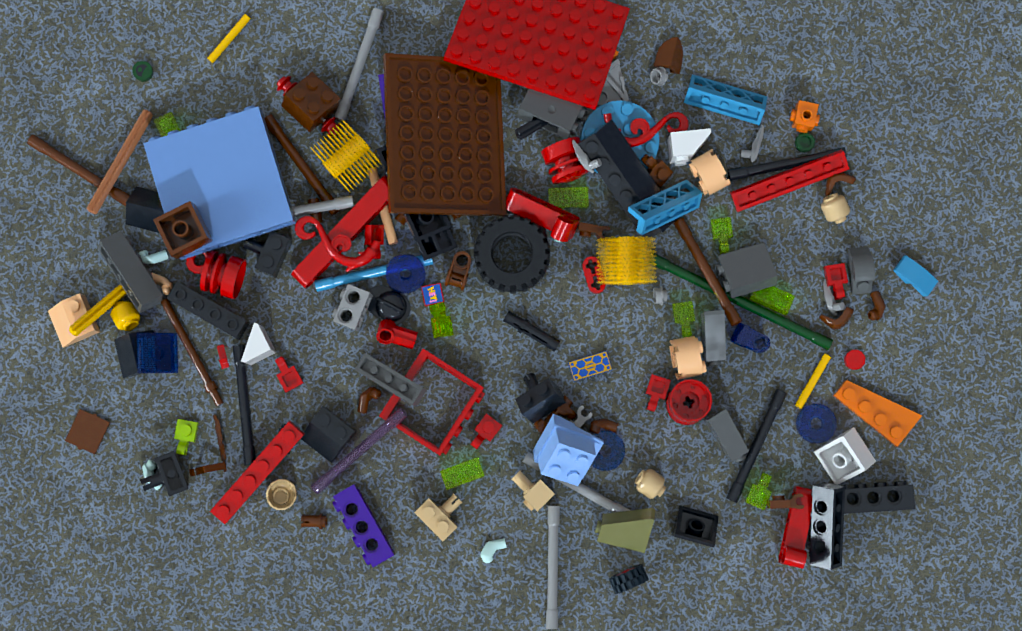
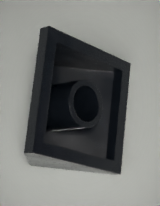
[125,186,164,233]
[114,330,160,378]
[672,505,719,548]

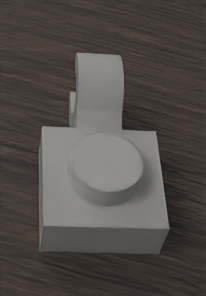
[570,406,592,428]

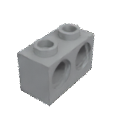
[332,284,373,332]

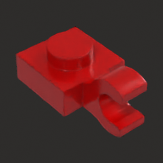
[364,225,384,259]
[823,263,848,300]
[275,356,304,393]
[645,374,671,412]
[471,413,502,449]

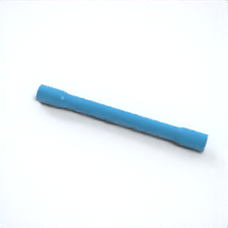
[314,255,433,292]

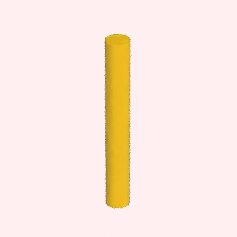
[207,14,251,63]
[795,354,831,409]

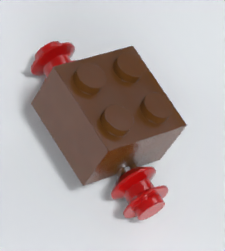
[277,72,342,138]

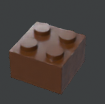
[153,201,213,259]

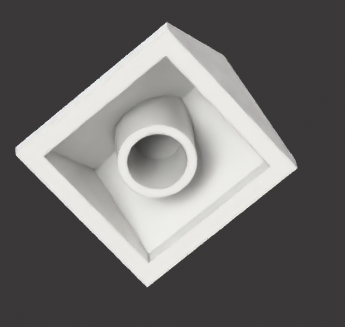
[241,323,276,365]

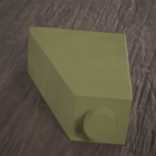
[595,508,655,553]

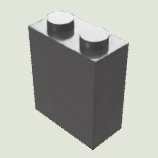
[716,242,778,299]

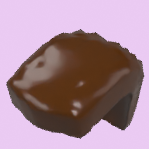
[825,173,856,196]
[819,307,854,330]

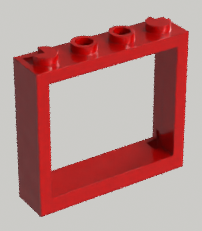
[379,349,485,456]

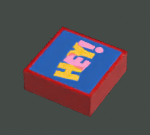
[421,283,445,307]

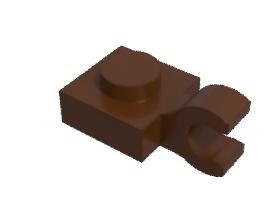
[641,154,673,187]
[575,222,610,239]
[767,493,804,509]

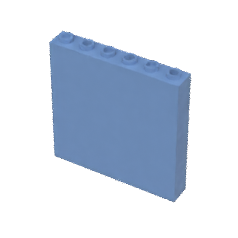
[143,105,296,260]

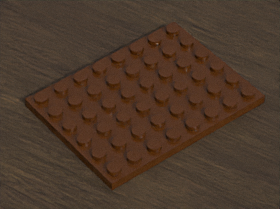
[383,53,507,216]

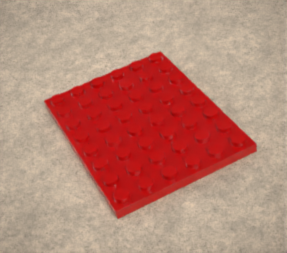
[444,0,630,110]

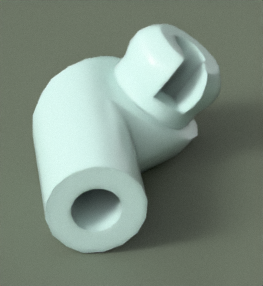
[139,250,168,264]
[142,460,162,490]
[481,538,507,563]

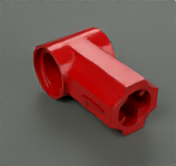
[376,319,418,349]

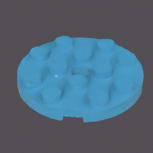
[580,101,659,173]

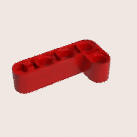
[506,188,580,242]
[778,485,812,569]

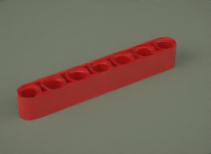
[291,175,388,289]

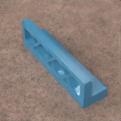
[684,74,768,125]
[628,180,703,235]

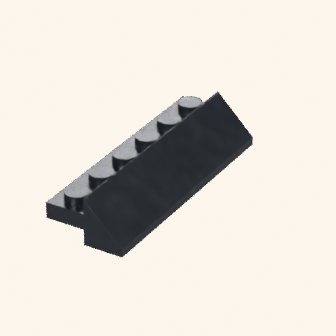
[578,119,676,239]
[375,145,457,261]

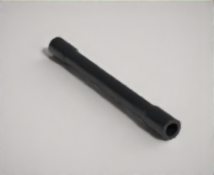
[727,147,847,181]
[232,345,256,466]
[726,389,787,503]

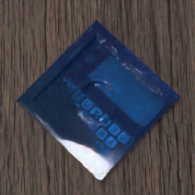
[137,333,178,374]

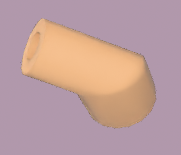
[152,272,173,295]

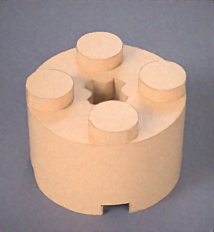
[689,149,731,196]
[669,336,706,380]

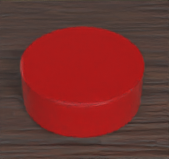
[844,350,866,370]

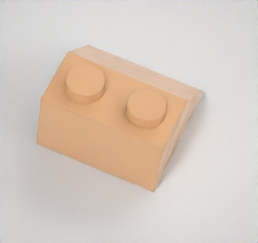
[48,293,100,348]

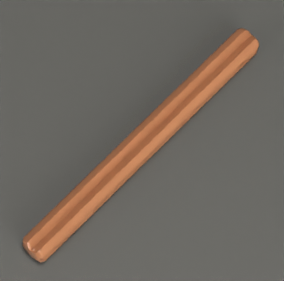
[87,109,153,214]

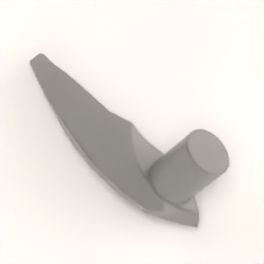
[741,125,764,162]
[572,140,602,173]
[823,279,845,316]

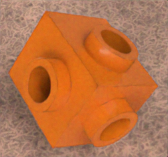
[789,100,820,133]

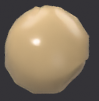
[266,479,297,510]

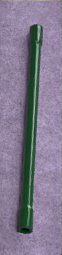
[648,253,833,350]

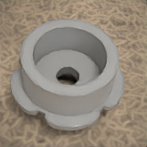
[650,67,668,86]
[653,286,667,306]

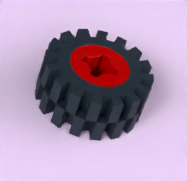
[609,564,649,594]

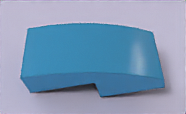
[893,255,938,297]

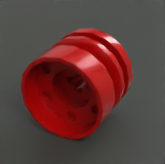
[541,137,589,184]
[200,250,247,299]
[666,379,712,425]

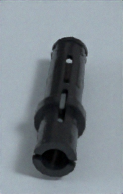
[503,310,560,352]

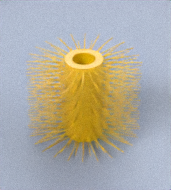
[310,119,380,192]
[596,236,657,286]

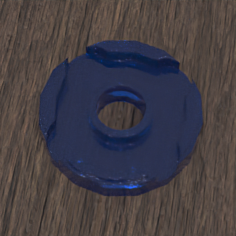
[386,254,426,293]
[796,404,837,444]
[591,431,625,471]

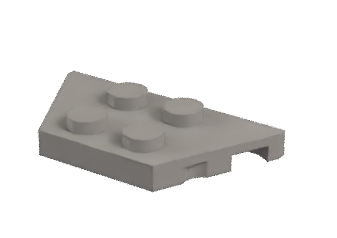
[580,59,629,121]

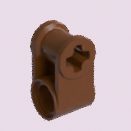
[444,251,472,291]

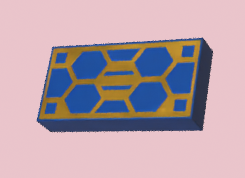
[568,351,612,382]

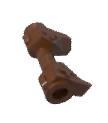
[534,395,577,434]

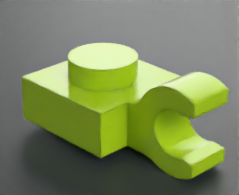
[174,419,199,455]

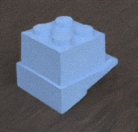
[533,414,604,486]

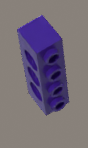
[332,484,395,567]

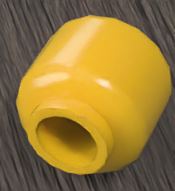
[110,301,140,331]

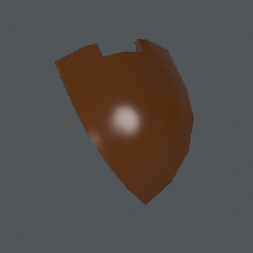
[654,37,683,74]

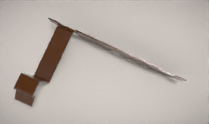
[189,415,227,476]

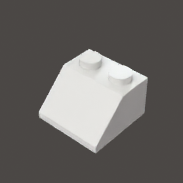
[667,128,711,166]
[814,427,876,485]

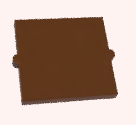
[65,409,110,454]

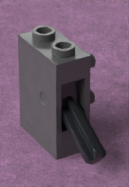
[515,89,587,140]

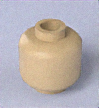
[821,193,850,224]
[635,469,666,499]

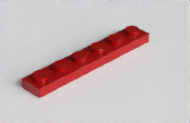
[730,149,849,212]
[210,421,305,524]

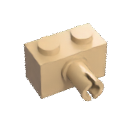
[511,471,555,512]
[414,493,463,541]

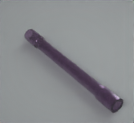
[311,407,408,494]

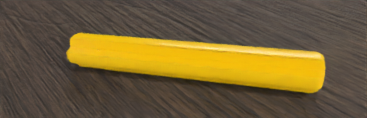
[69,285,126,336]

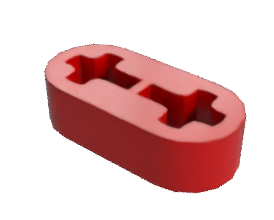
[582,256,606,294]

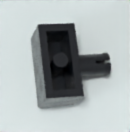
[243,231,292,278]
[515,373,566,423]
[140,451,188,497]

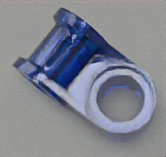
[730,323,770,353]

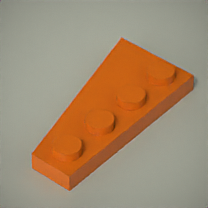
[833,380,922,447]

